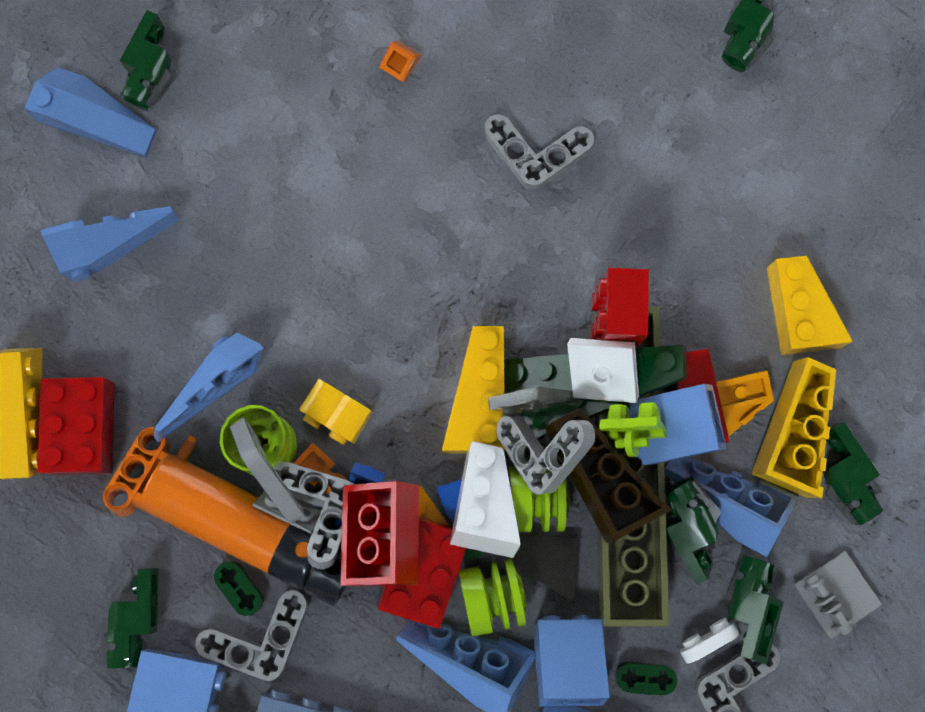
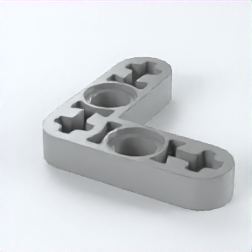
[485,114,594,190]
[496,416,595,494]
[230,417,305,524]
[273,461,355,569]
[195,590,309,681]
[695,645,780,712]

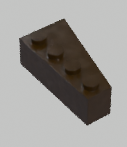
[545,408,671,543]

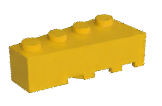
[442,326,505,454]
[0,348,43,479]
[751,357,837,499]

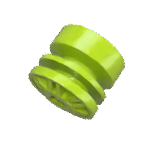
[219,405,298,476]
[508,465,570,532]
[459,559,527,637]

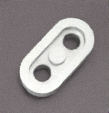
[680,618,742,664]

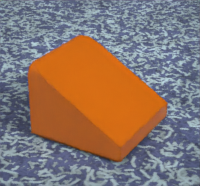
[379,41,422,82]

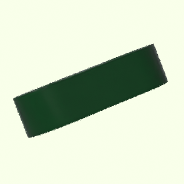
[214,562,264,616]
[615,662,678,696]

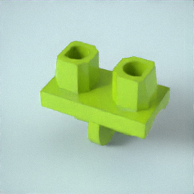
[599,402,667,457]

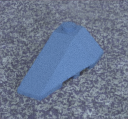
[24,67,157,157]
[41,206,179,281]
[154,333,263,442]
[664,457,799,557]
[396,620,535,712]

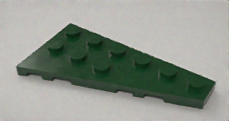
[504,345,687,451]

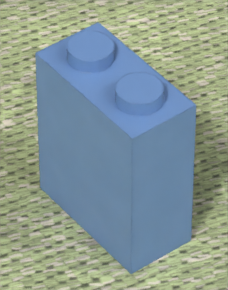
[629,384,727,465]
[533,615,610,707]
[127,648,226,712]

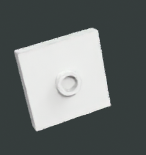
[567,338,639,403]

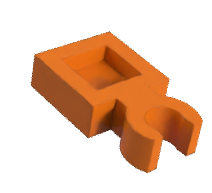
[293,442,347,495]

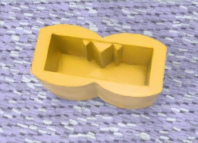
[299,379,373,445]

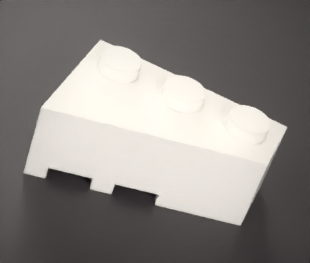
[450,441,521,558]

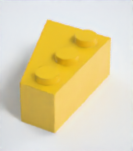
[767,255,853,355]

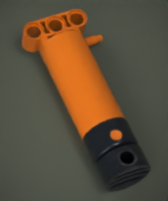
[103,427,347,606]

